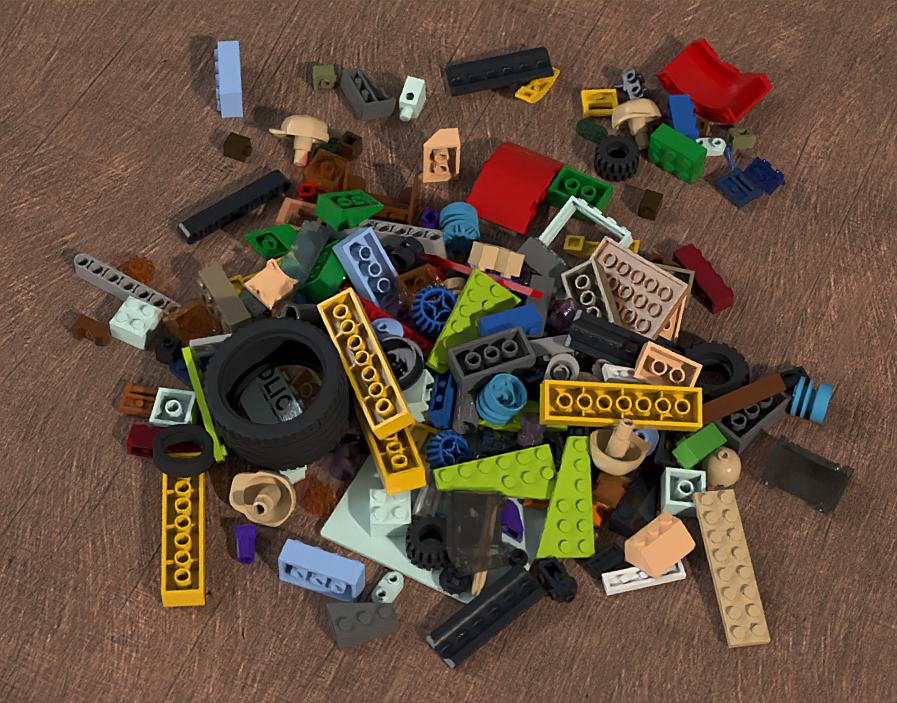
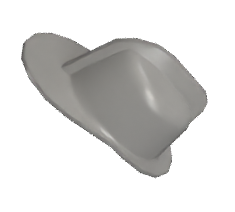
[543,353,579,381]

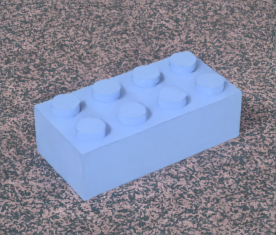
[214,41,243,118]
[332,227,407,310]
[278,539,365,603]

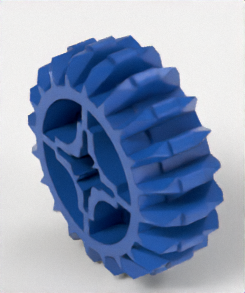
[411,284,458,336]
[424,430,476,470]

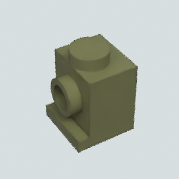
[312,65,338,91]
[726,127,756,153]

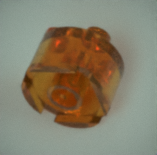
[592,471,632,514]

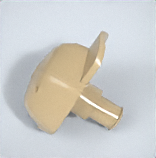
[612,98,662,150]
[269,115,329,166]
[589,418,651,476]
[229,470,296,527]

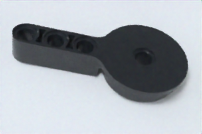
[378,336,425,391]

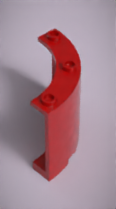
[656,38,773,124]
[464,141,567,234]

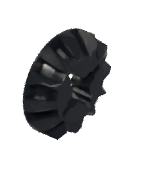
[439,565,472,596]

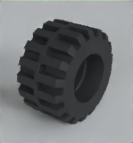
[594,134,640,182]
[405,514,457,571]

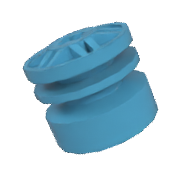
[440,202,480,252]
[475,373,528,425]
[790,376,834,425]

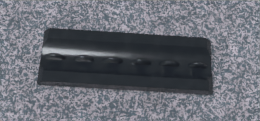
[445,47,554,97]
[564,309,683,369]
[425,563,548,670]

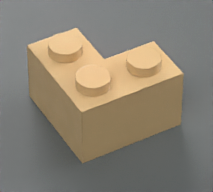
[468,241,525,279]

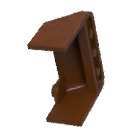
[342,157,424,225]

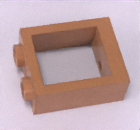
[274,198,327,246]

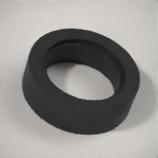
[153,424,214,478]

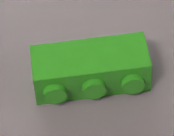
[672,422,727,469]

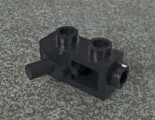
[614,69,650,100]
[536,556,578,604]

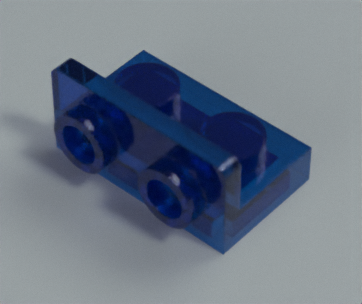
[743,156,786,196]

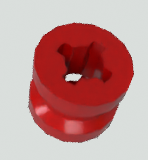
[297,183,316,204]

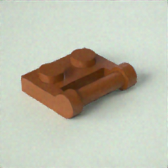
[118,382,159,418]

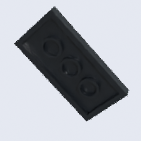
[476,427,557,465]

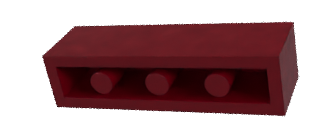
[672,243,734,314]
[126,424,202,458]

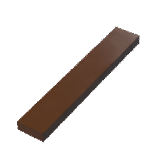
[683,372,787,434]

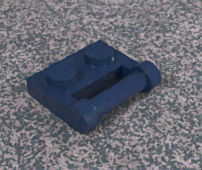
[715,168,764,209]

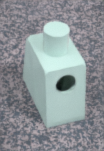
[399,76,426,122]

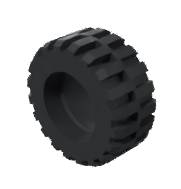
[682,341,750,404]

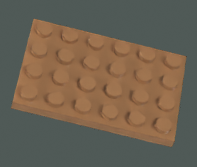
[563,236,691,341]

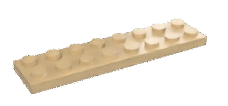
[693,489,771,648]

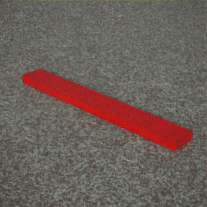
[421,254,543,299]

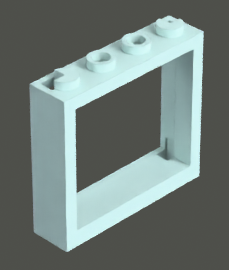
[539,196,633,268]

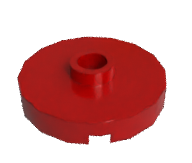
[419,260,450,282]

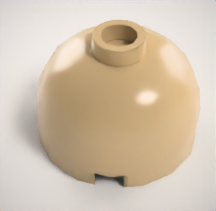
[701,446,741,487]

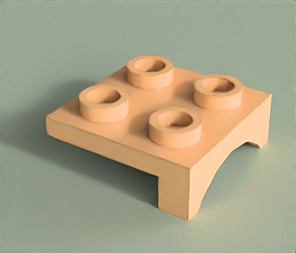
[244,258,299,310]

